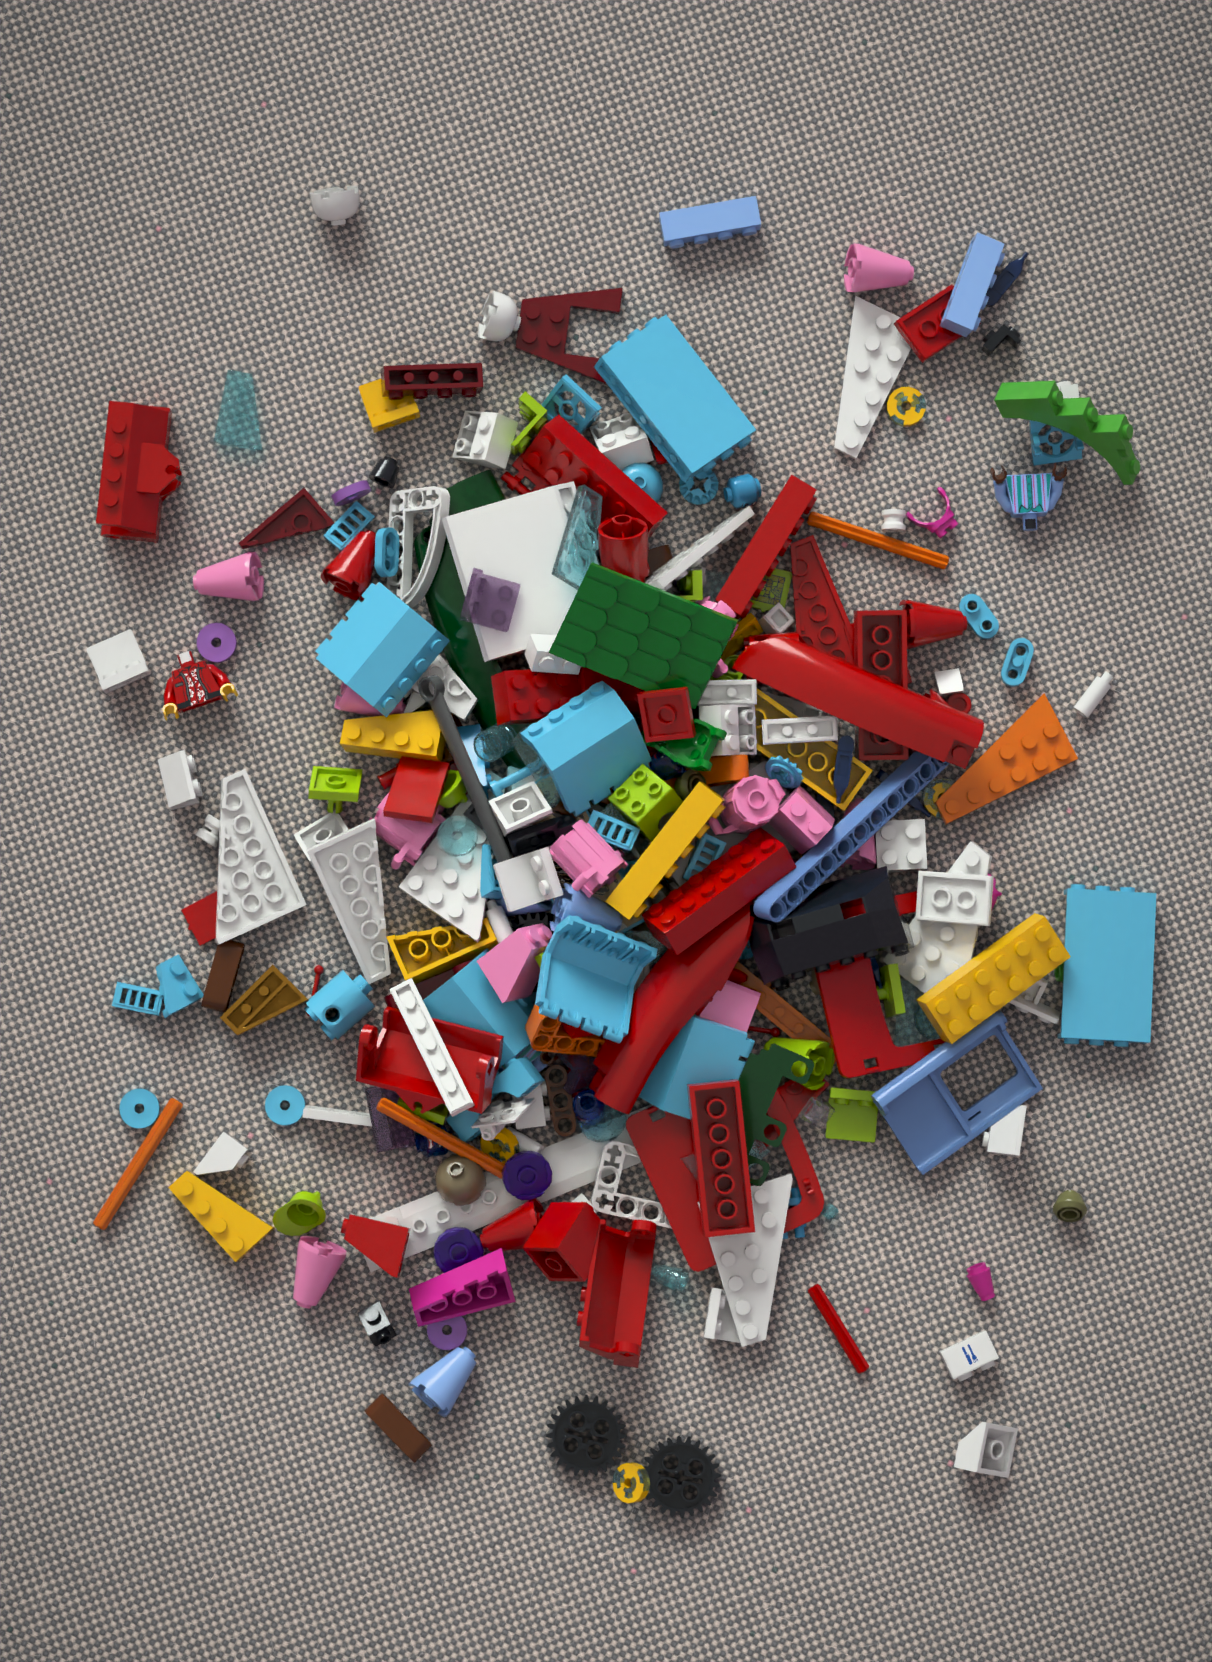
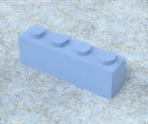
[659,196,761,249]
[939,232,1005,337]

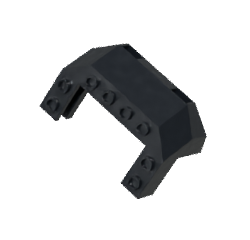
[749,866,915,991]

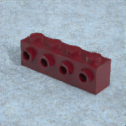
[381,363,483,400]

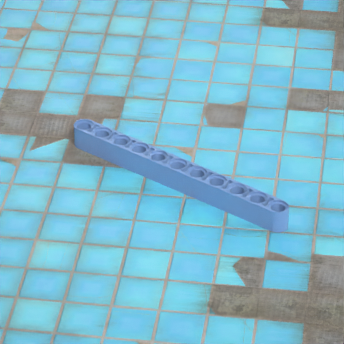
[753,751,949,922]

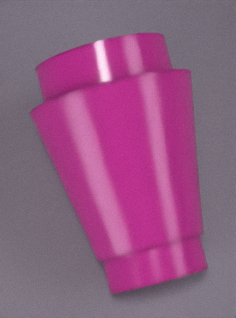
[966,1262,995,1301]

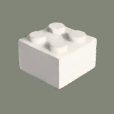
[875,819,927,873]

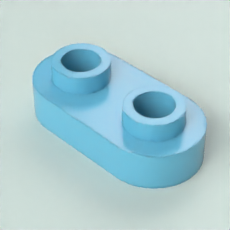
[374,527,399,577]
[959,594,999,639]
[1000,638,1034,687]

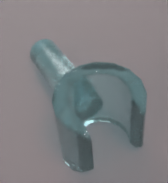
[821,1202,839,1220]

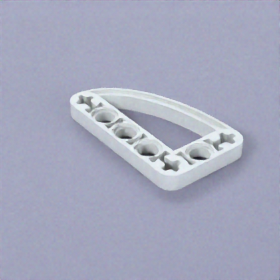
[387,486,450,608]
[591,1141,672,1229]

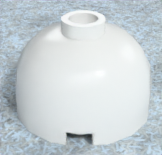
[310,186,360,225]
[478,291,521,341]

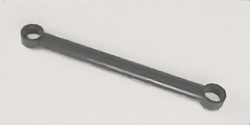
[418,675,513,863]

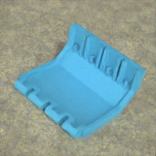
[315,582,450,717]
[520,681,652,817]
[535,915,657,1044]
[423,948,534,1069]
[638,1015,755,1119]

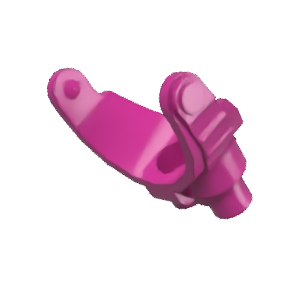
[906,487,958,539]

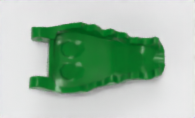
[641,719,727,771]

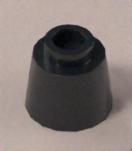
[369,456,399,488]

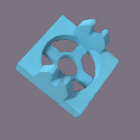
[541,374,602,434]
[1029,420,1084,466]

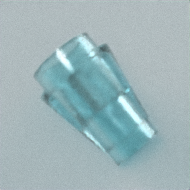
[650,1264,689,1292]

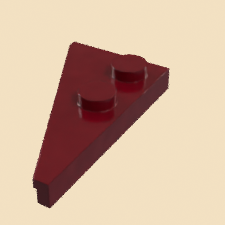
[238,488,334,549]

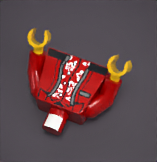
[162,651,238,721]

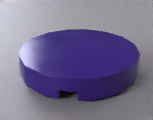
[502,1151,552,1200]
[433,1227,484,1273]

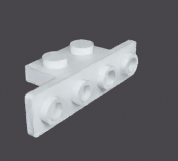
[1009,978,1061,1024]

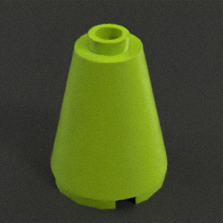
[763,1037,834,1090]

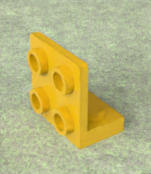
[359,379,420,433]

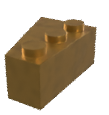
[220,965,308,1036]

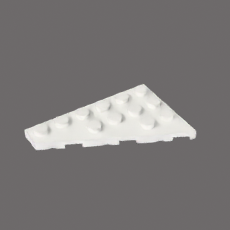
[697,1173,793,1347]

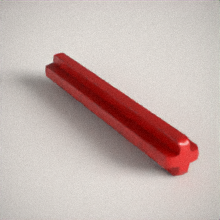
[808,1284,869,1374]

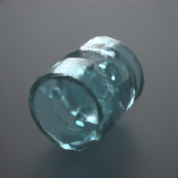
[473,724,518,762]

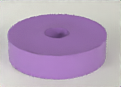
[331,480,371,506]
[197,623,237,663]
[427,1316,467,1350]

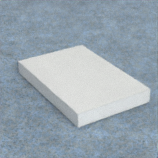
[915,871,994,926]

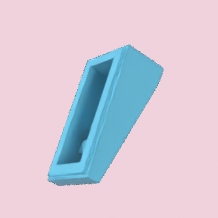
[323,501,375,552]
[587,810,640,853]
[682,833,726,880]
[480,844,503,899]
[112,982,164,1017]

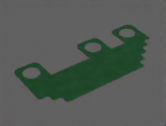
[739,1043,814,1186]

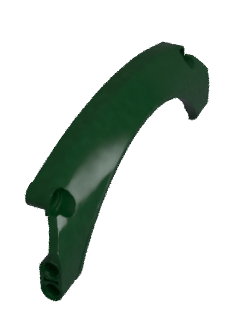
[413,469,632,818]

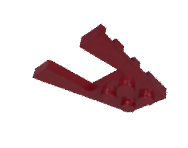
[516,288,623,386]

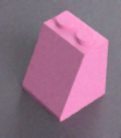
[768,785,835,855]
[477,923,553,1003]
[694,980,761,1032]

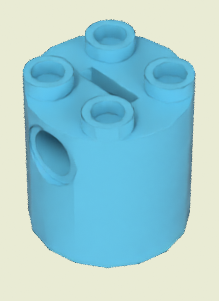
[304,970,375,1040]

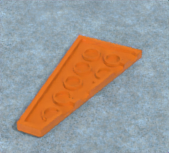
[935,693,1078,825]

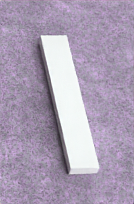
[389,978,475,1117]

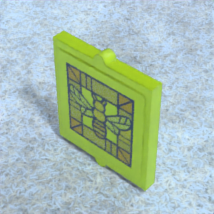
[750,568,792,613]

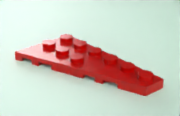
[790,535,854,665]

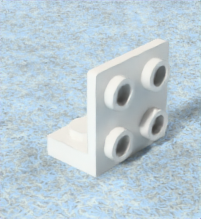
[86,629,151,694]
[493,847,564,912]
[703,1287,752,1345]

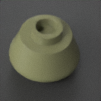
[674,769,706,800]
[1053,1190,1087,1222]

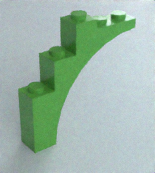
[994,381,1140,485]

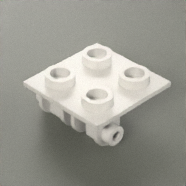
[471,1097,536,1141]

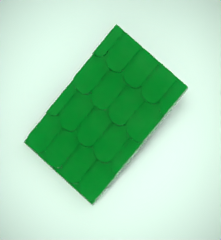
[549,562,739,709]

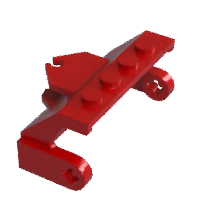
[96,401,182,543]
[356,1006,504,1114]
[577,1219,657,1368]

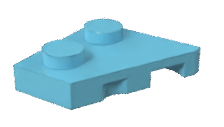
[156,954,204,1018]

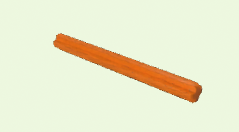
[807,512,949,569]
[93,1098,183,1230]
[376,1098,505,1178]

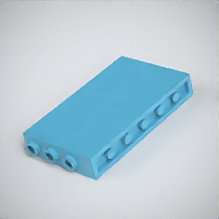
[594,315,756,483]
[1057,884,1157,1047]

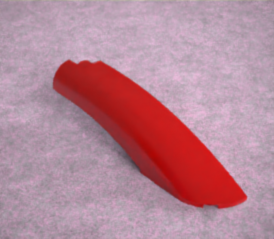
[732,637,984,769]
[589,900,754,1115]

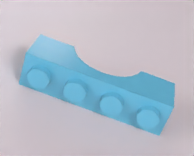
[446,1057,545,1142]

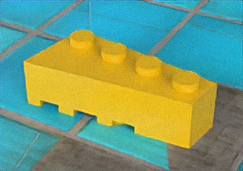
[340,710,446,762]
[386,918,498,984]
[168,1171,274,1262]

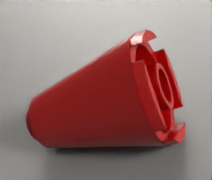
[321,530,376,601]
[899,600,967,649]
[480,1198,545,1252]

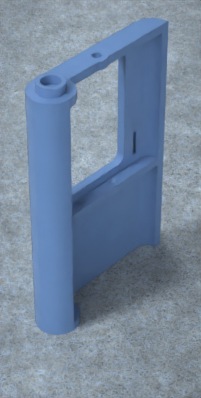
[871,1010,1043,1175]

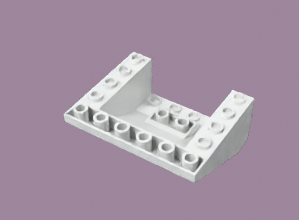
[442,481,599,662]

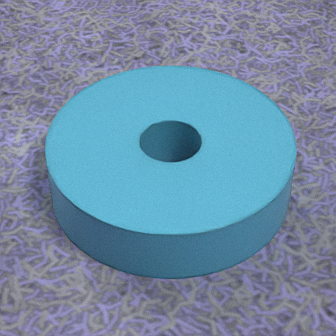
[265,1085,305,1126]
[119,1089,160,1129]

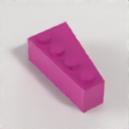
[409,1248,516,1327]

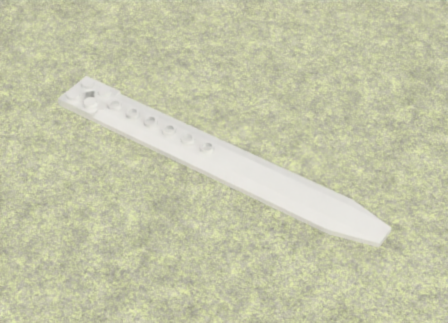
[363,1104,691,1272]

